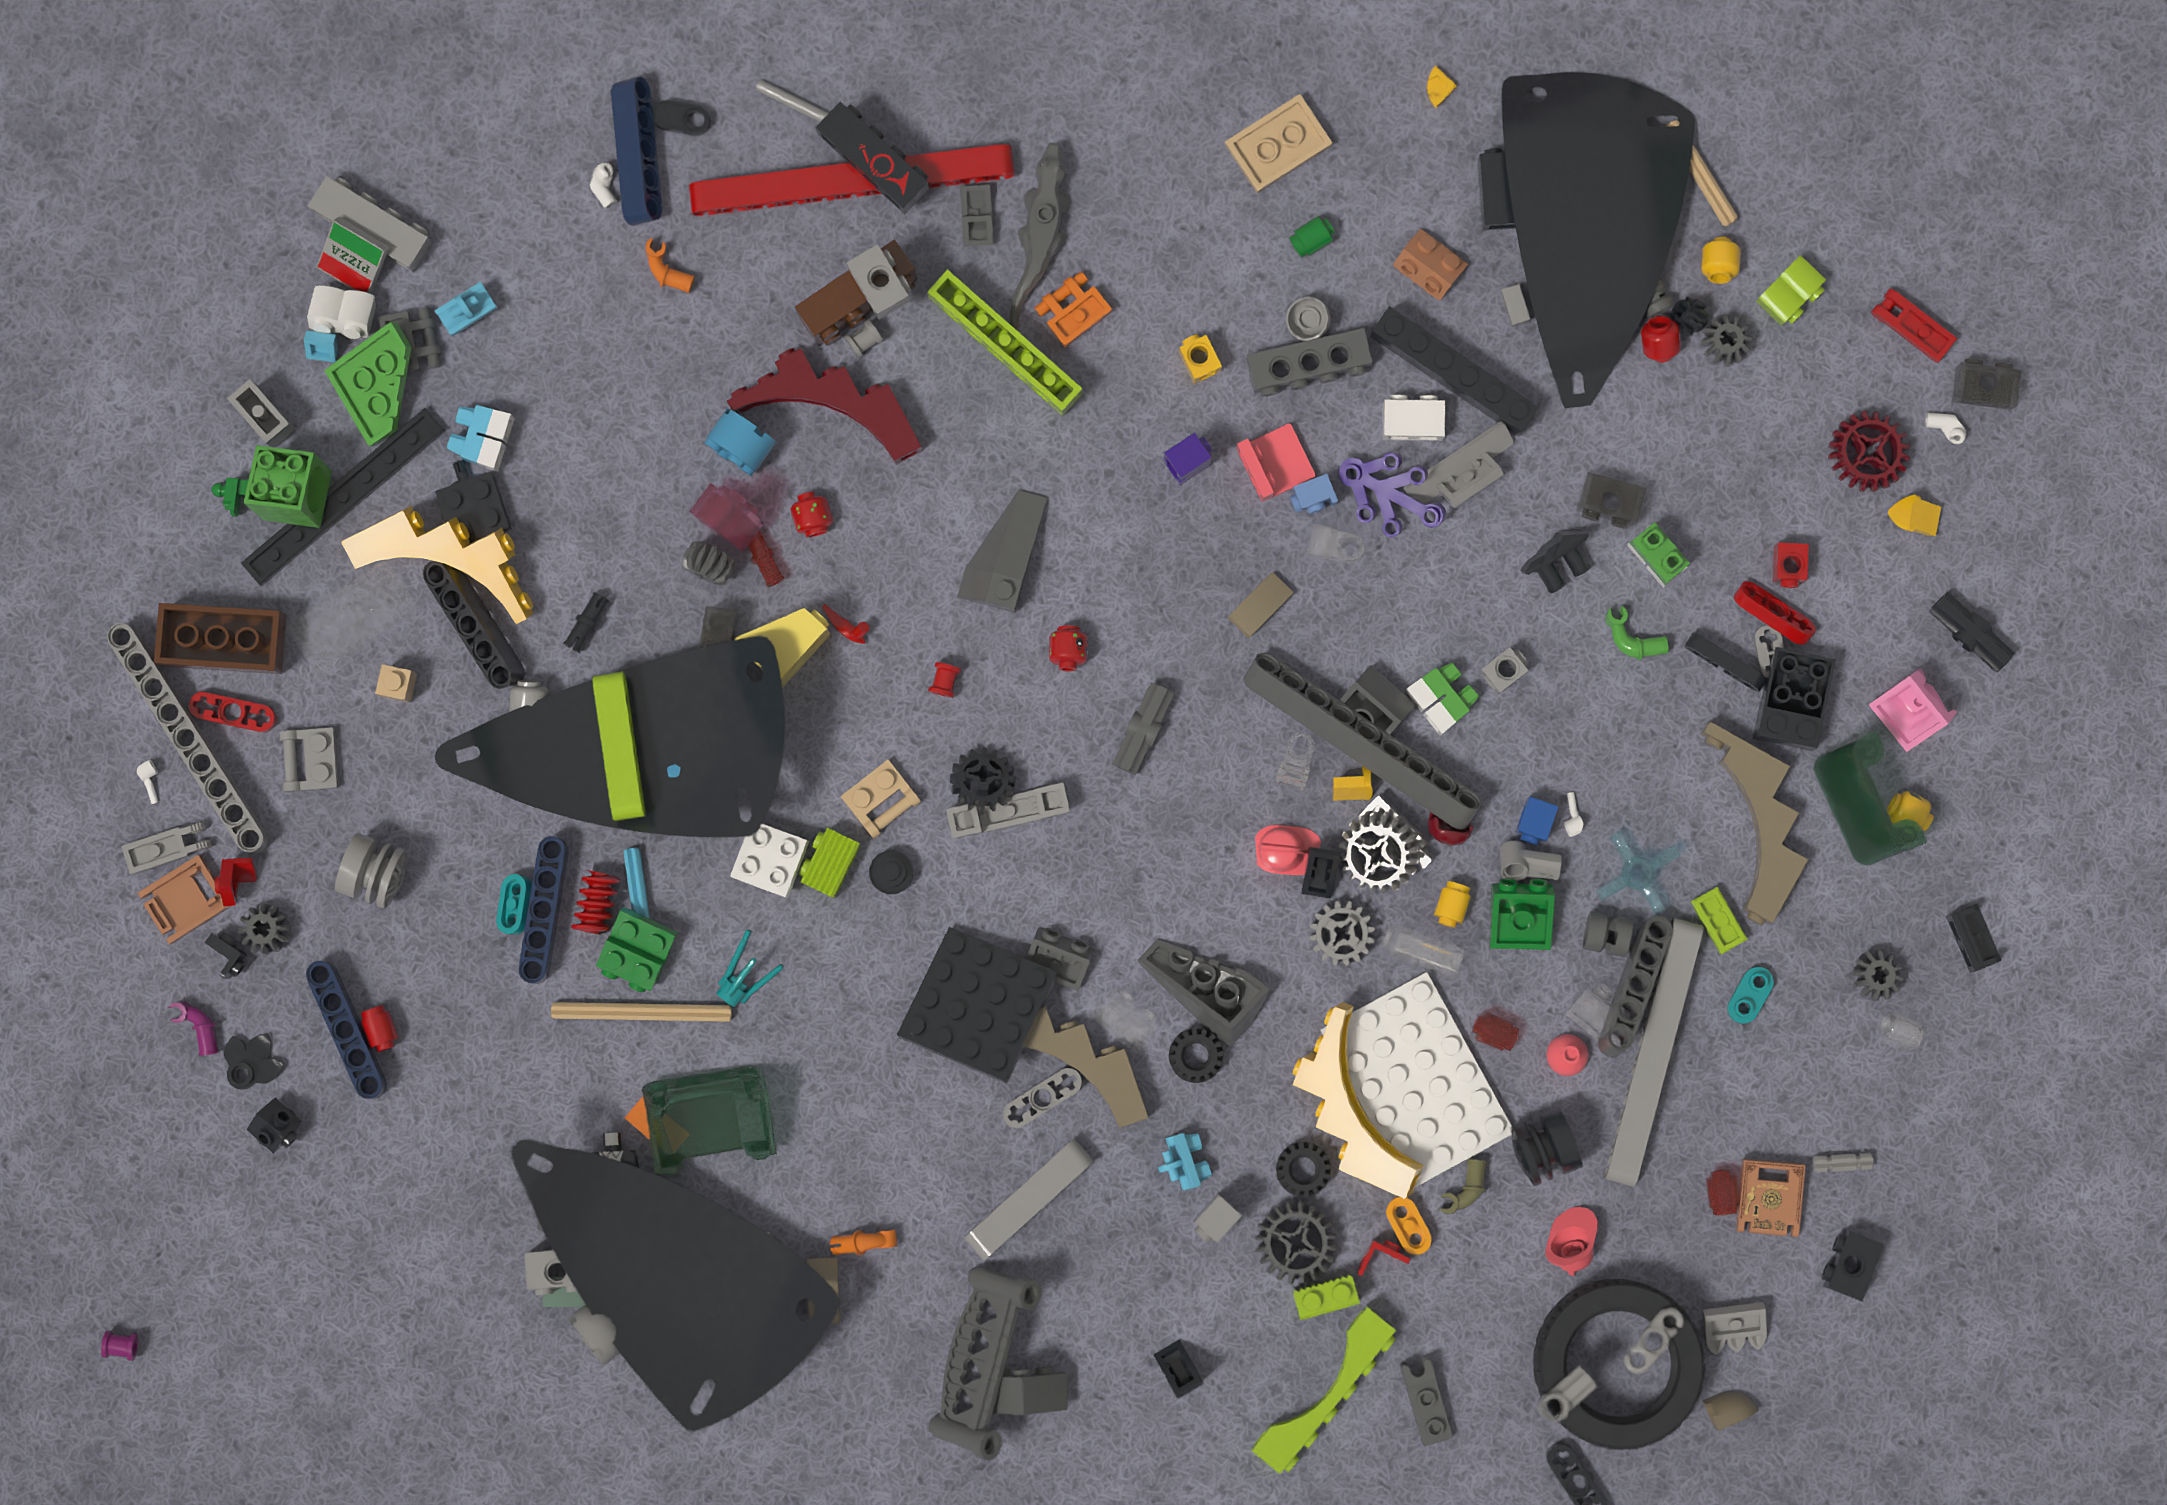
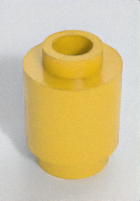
[1434,881,1471,928]

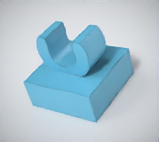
[304,330,338,363]

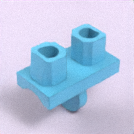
[435,282,497,337]
[1157,1133,1212,1190]

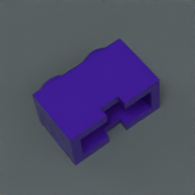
[1163,432,1213,486]

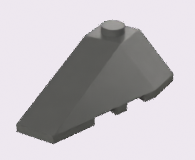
[957,490,1047,613]
[1138,939,1270,1047]

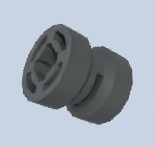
[1645,278,1675,319]

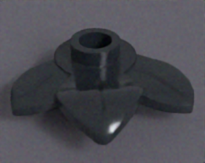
[224,1035,283,1090]

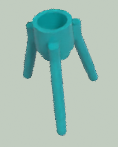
[716,930,783,1007]

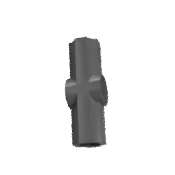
[1112,682,1175,776]

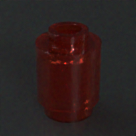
[1472,1012,1519,1051]
[1706,1170,1740,1215]

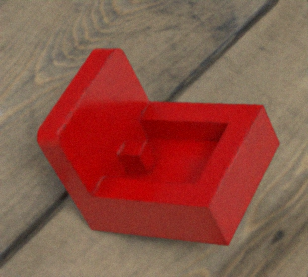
[215,858,257,906]

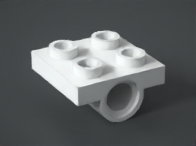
[730,824,809,898]

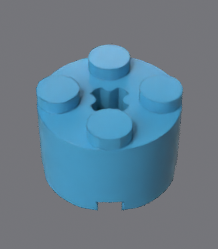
[704,408,777,476]

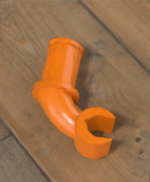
[645,238,695,294]
[830,1229,898,1255]

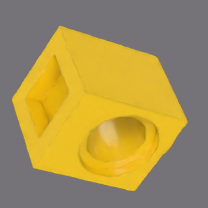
[1179,334,1222,384]

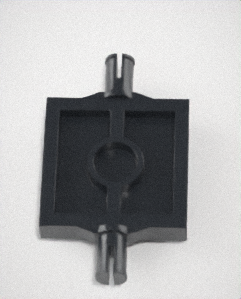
[435,460,512,543]

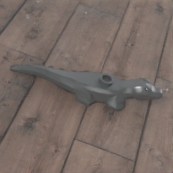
[1009,143,1071,331]

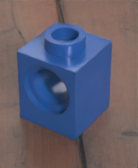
[1515,797,1559,845]

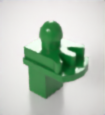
[211,477,248,517]

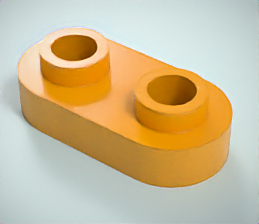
[1386,1197,1431,1255]

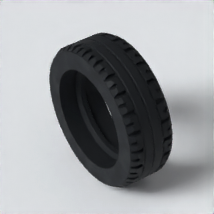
[1533,1279,1705,1450]

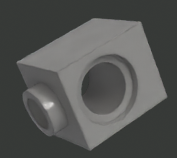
[1479,647,1529,695]

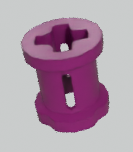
[101,1330,139,1361]

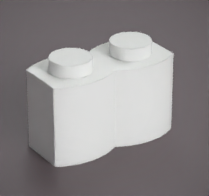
[307,286,376,339]

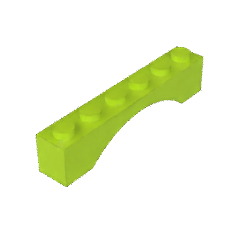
[1250,1306,1396,1474]

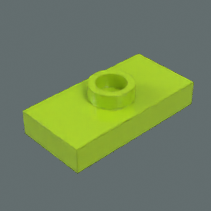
[1690,887,1748,955]

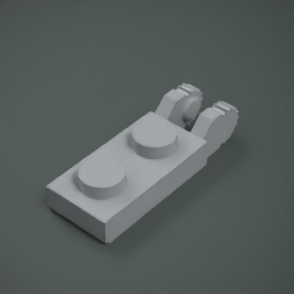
[121,822,212,875]

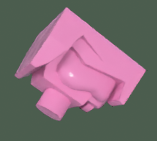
[1869,667,1957,752]

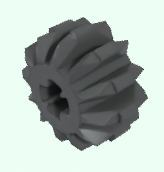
[1700,315,1753,367]
[682,541,735,585]
[238,903,291,955]
[1851,950,1905,1001]

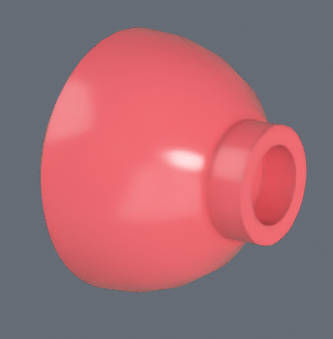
[1546,1034,1589,1076]

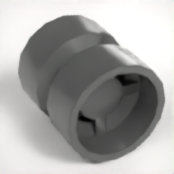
[1583,911,1633,958]

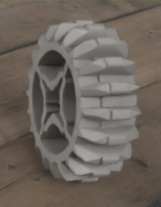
[1339,812,1420,893]

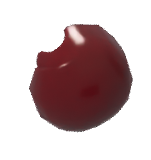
[1427,812,1474,846]

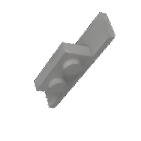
[1403,421,1514,508]

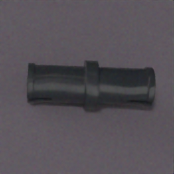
[563,592,610,653]

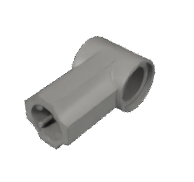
[1499,841,1562,881]
[1537,1366,1597,1422]

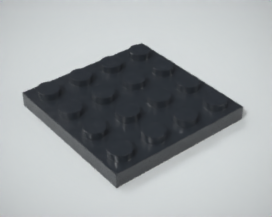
[897,927,1059,1084]

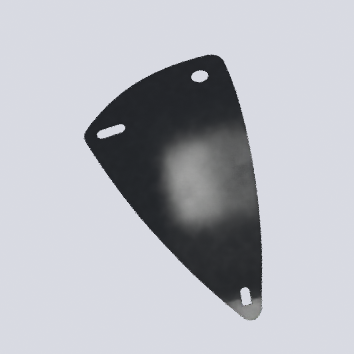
[1502,72,1695,409]

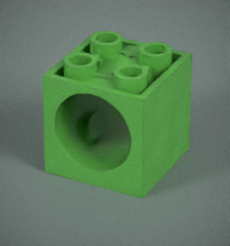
[243,445,332,528]

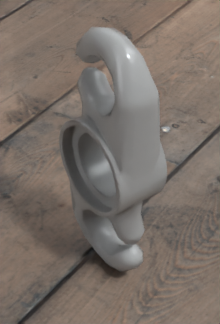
[1624,1307,1684,1374]

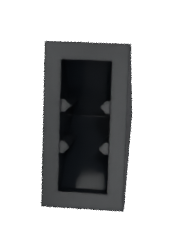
[1301,847,1341,899]
[1153,1339,1204,1399]

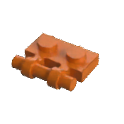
[1034,272,1112,348]

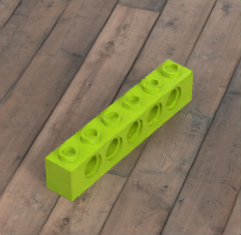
[927,269,1083,416]

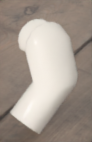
[590,162,617,209]
[1925,412,1966,444]

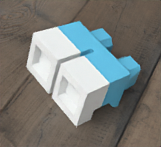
[447,405,515,472]

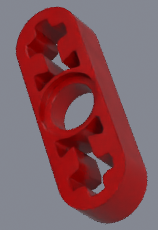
[1734,581,1816,645]
[189,692,277,733]

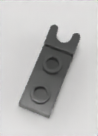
[1399,1355,1453,1447]

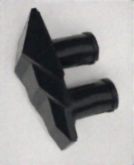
[1520,529,1591,593]

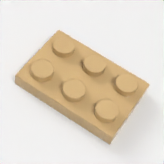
[1225,94,1333,193]

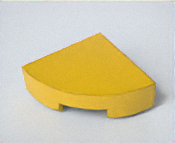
[1427,66,1457,108]

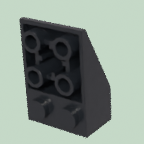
[1753,647,1835,751]

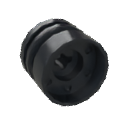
[1510,1108,1583,1186]

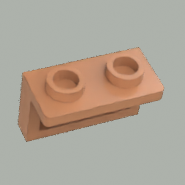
[1393,228,1468,301]

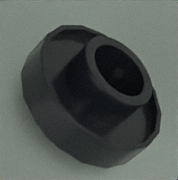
[869,850,914,895]

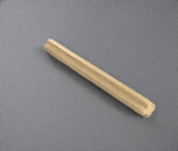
[551,1002,732,1022]

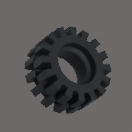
[1169,1028,1224,1083]
[1276,1142,1331,1197]

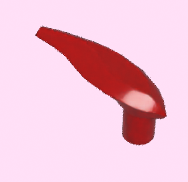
[822,604,869,644]

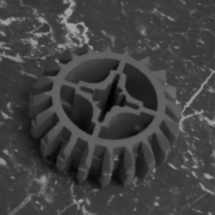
[1255,1201,1337,1284]

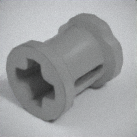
[844,320,883,358]

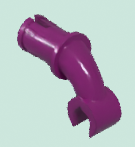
[168,1001,219,1056]

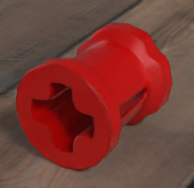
[928,662,961,698]

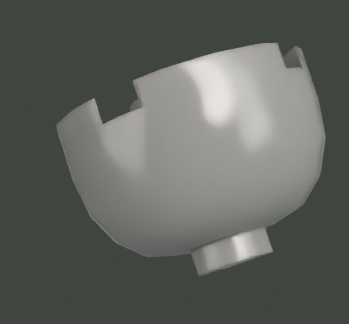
[567,1306,619,1366]

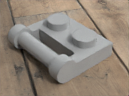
[279,727,339,792]

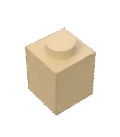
[375,664,417,703]

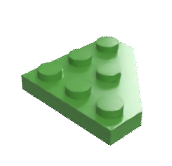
[324,321,411,447]

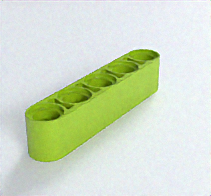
[593,671,645,821]

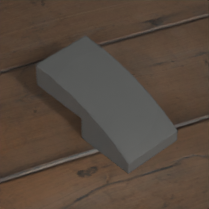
[960,184,994,247]

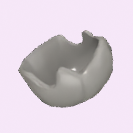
[1285,296,1331,342]

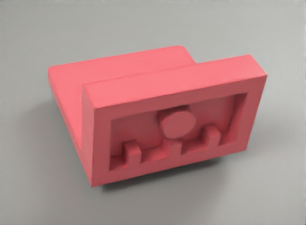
[1236,424,1315,503]

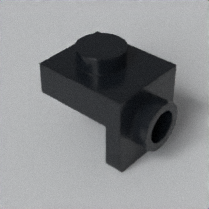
[205,932,247,979]

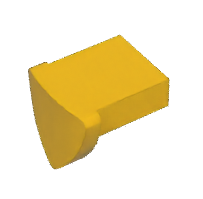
[1888,495,1941,536]
[1332,766,1373,801]

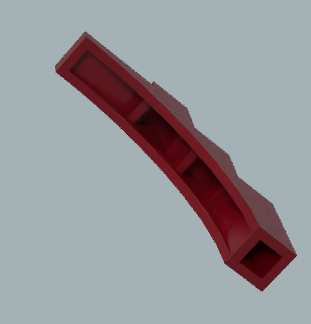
[726,348,923,465]

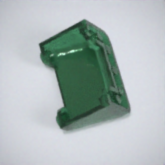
[1813,730,1927,866]
[642,1065,777,1175]

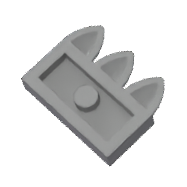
[1702,1302,1767,1355]

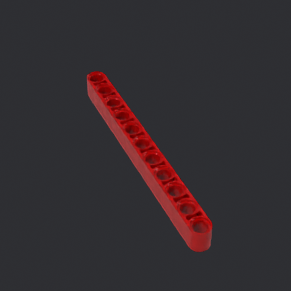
[688,144,1015,216]

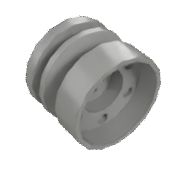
[335,832,408,910]

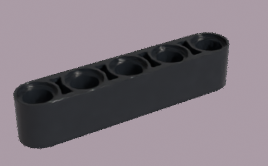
[423,561,525,689]

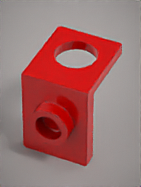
[1356,1240,1411,1276]

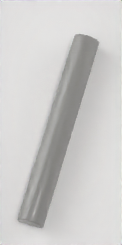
[755,79,828,122]

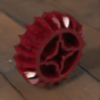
[1828,411,1910,492]

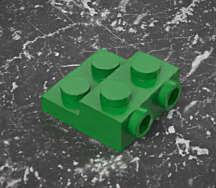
[1489,878,1555,950]
[596,907,678,992]

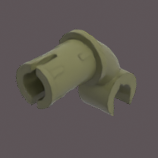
[1439,1159,1487,1215]

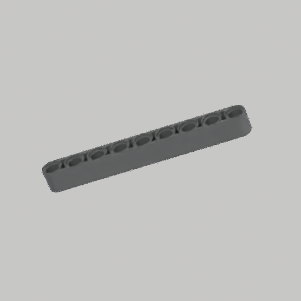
[1244,653,1482,829]

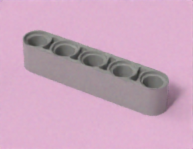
[963,1138,1095,1261]

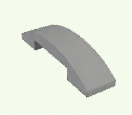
[946,782,1071,839]

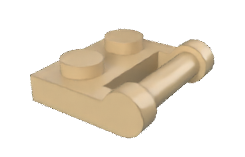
[840,759,921,839]

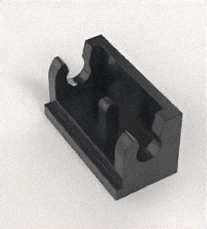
[1946,904,2002,972]

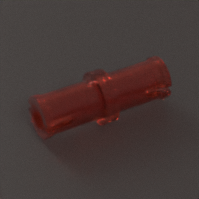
[741,525,785,587]

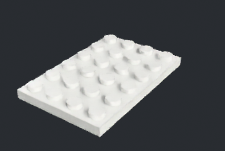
[1320,972,1512,1187]

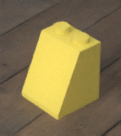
[735,608,831,688]

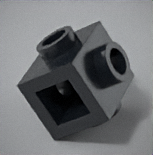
[246,1098,302,1154]

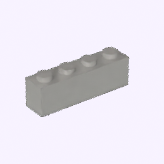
[307,176,432,273]

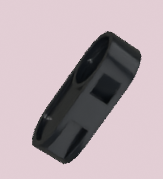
[653,100,710,136]

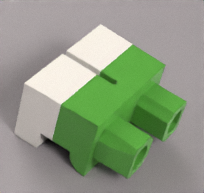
[1627,522,1690,588]
[1405,663,1479,736]

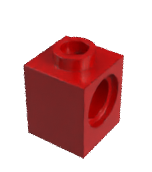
[1773,542,1809,588]

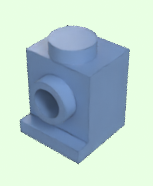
[1289,474,1338,515]

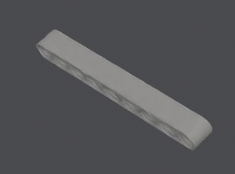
[107,623,269,854]
[1604,917,1703,1187]

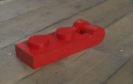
[1871,288,1957,364]

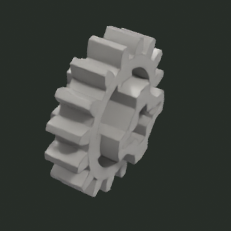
[1309,901,1375,967]

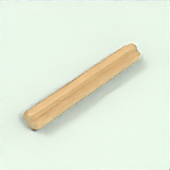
[1665,120,1737,226]

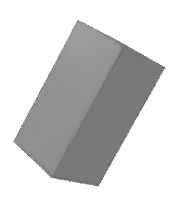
[1500,284,1530,328]

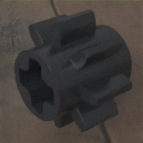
[1671,296,1709,336]

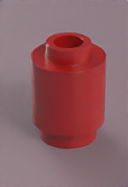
[360,1005,399,1052]

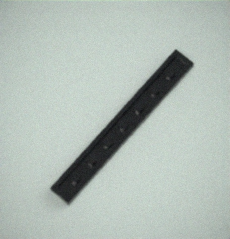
[241,408,445,586]

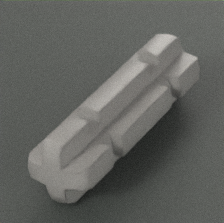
[1812,1153,1874,1173]

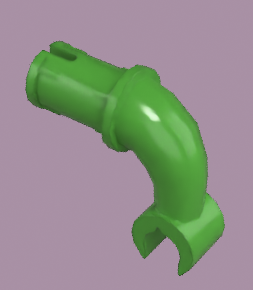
[1605,606,1669,661]

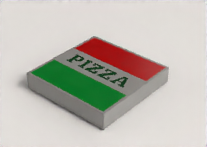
[316,216,389,294]

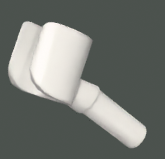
[137,760,159,804]
[1564,792,1584,837]

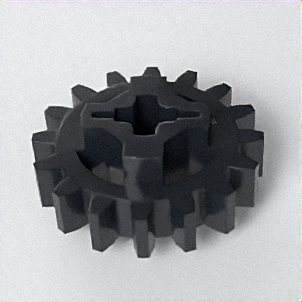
[950,748,1016,813]

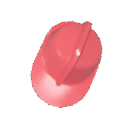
[1255,825,1321,875]
[1545,1207,1598,1276]

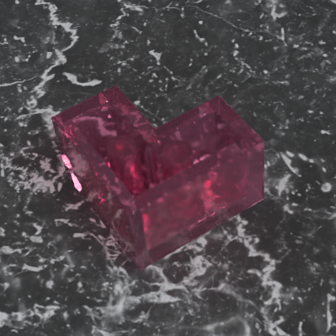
[689,483,764,552]

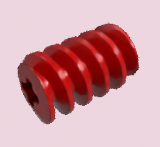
[571,870,621,935]

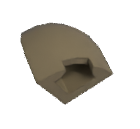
[1702,1391,1759,1431]

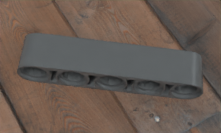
[1598,916,1672,1058]

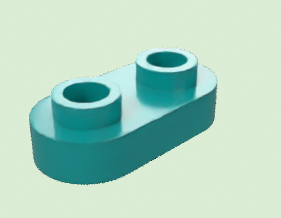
[496,874,532,935]
[1727,967,1774,1024]

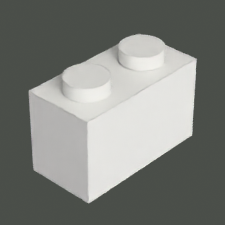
[1382,395,1445,441]

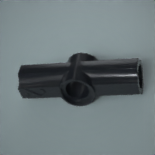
[1929,592,2015,673]

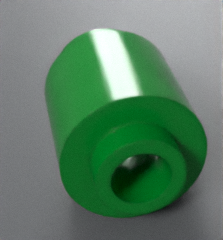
[1289,216,1335,258]

